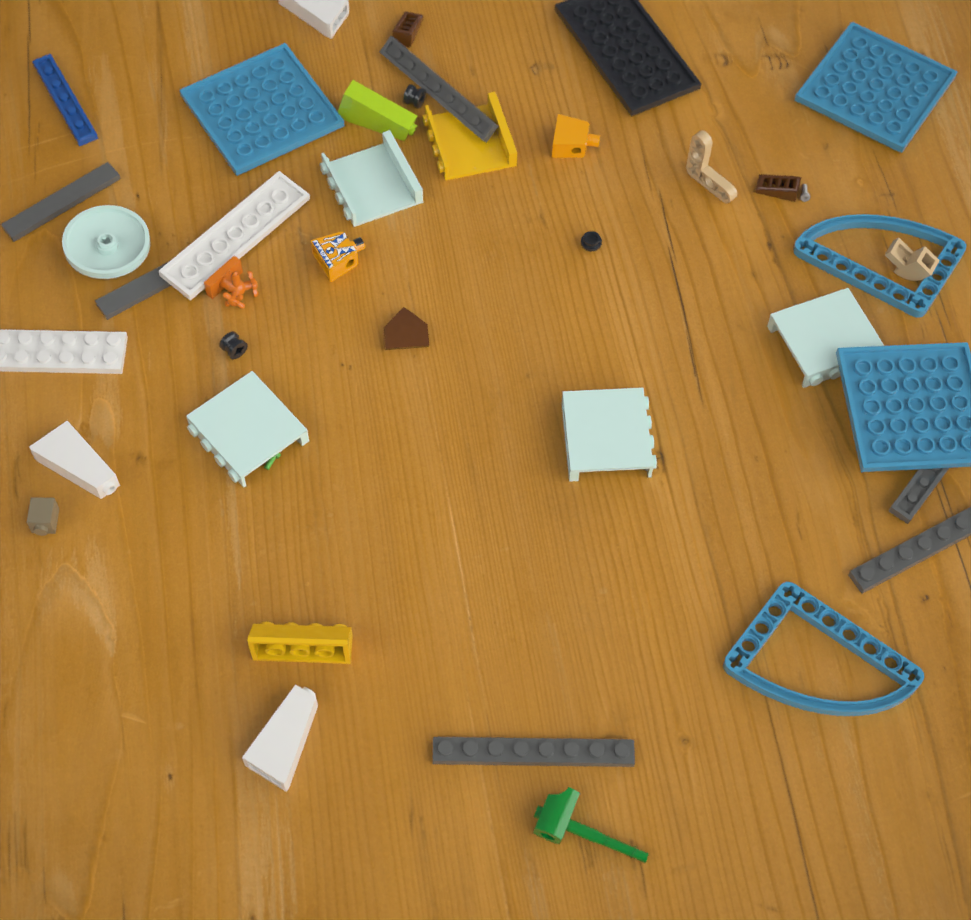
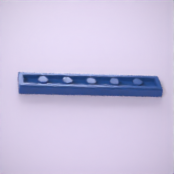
[32,54,98,146]

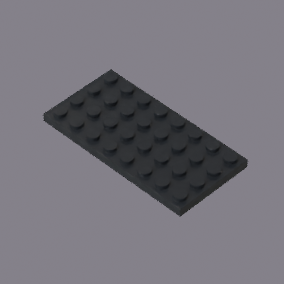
[555,0,701,116]

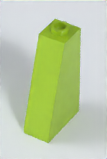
[338,80,417,141]

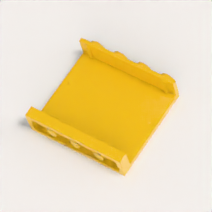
[422,92,517,181]

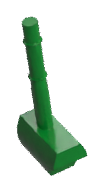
[533,787,649,863]

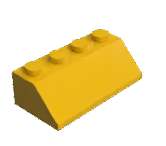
[247,622,353,664]

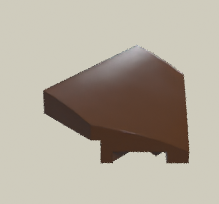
[384,307,429,350]

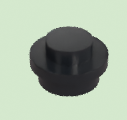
[581,231,602,251]

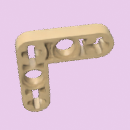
[686,130,737,203]

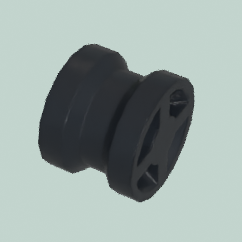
[403,84,426,109]
[219,331,248,359]

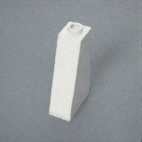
[278,0,349,39]
[29,421,120,499]
[242,684,318,792]

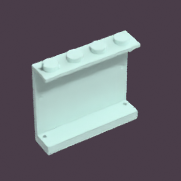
[320,130,423,227]
[767,288,884,388]
[186,371,309,488]
[561,388,657,482]

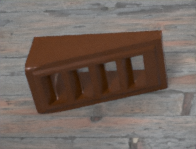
[393,11,423,48]
[755,174,802,202]

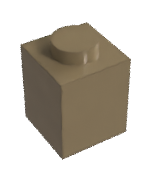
[27,497,59,536]

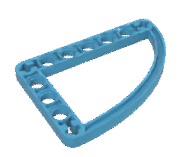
[793,214,966,318]
[723,582,924,716]

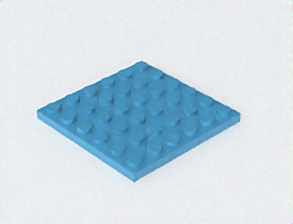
[794,22,958,153]
[179,43,345,176]
[836,342,971,472]

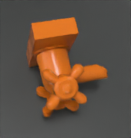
[204,256,258,309]

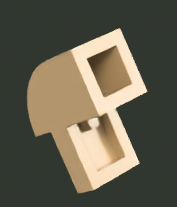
[885,238,940,281]

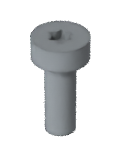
[800,184,810,202]

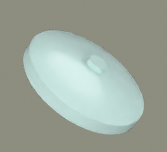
[62,205,150,279]

